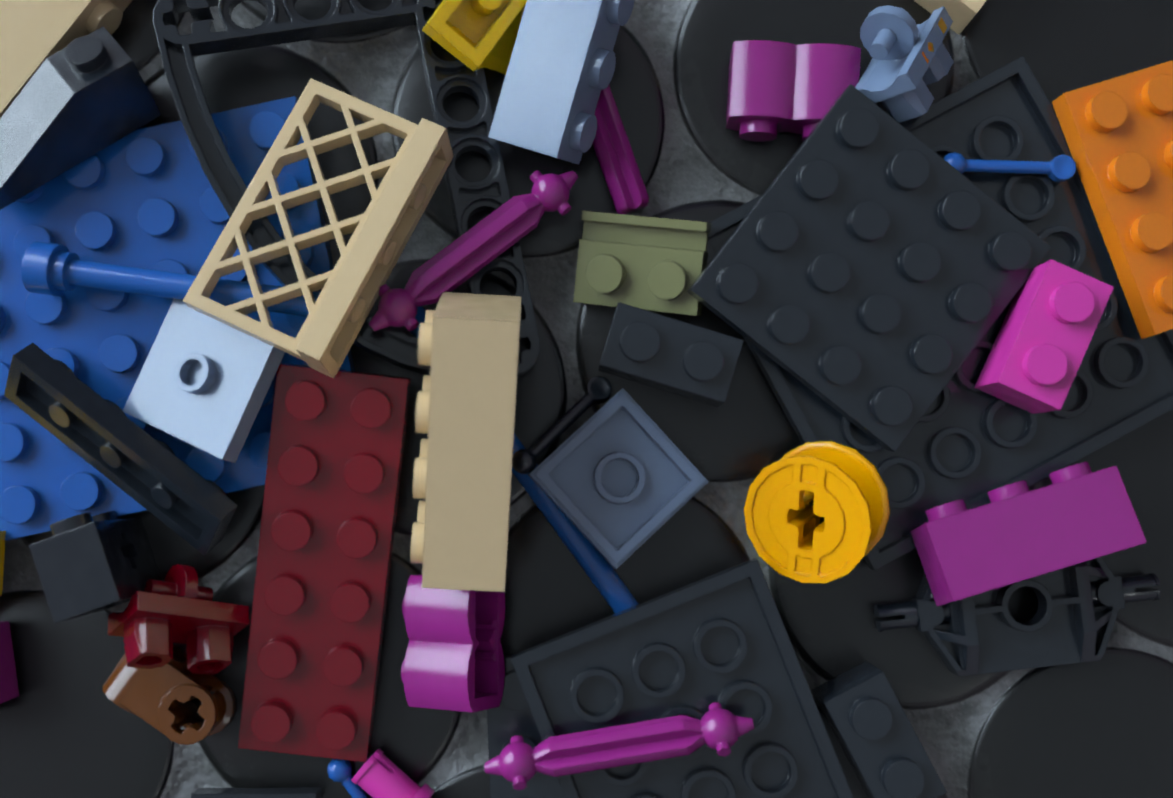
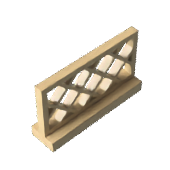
[183,78,454,379]

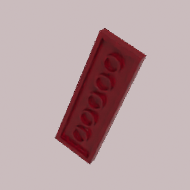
[238,363,411,762]

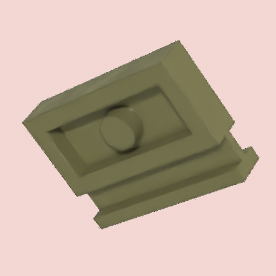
[573,211,711,316]

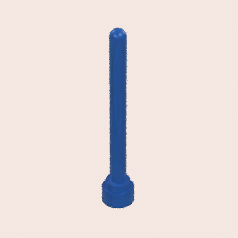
[21,241,321,317]

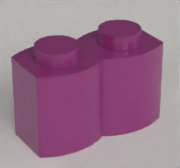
[726,40,861,142]
[401,574,505,713]

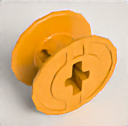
[744,441,890,583]

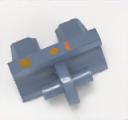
[855,5,954,123]

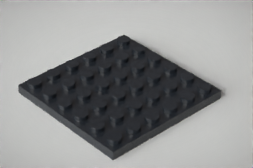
[707,56,1173,570]

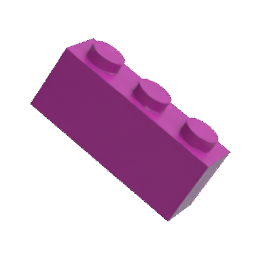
[910,461,1147,606]

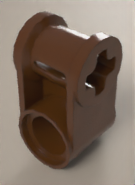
[102,643,236,745]

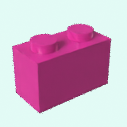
[974,259,1114,414]

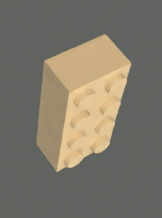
[410,292,522,592]

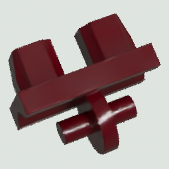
[108,564,250,675]

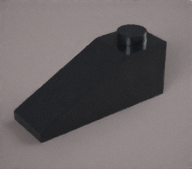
[0,26,162,210]

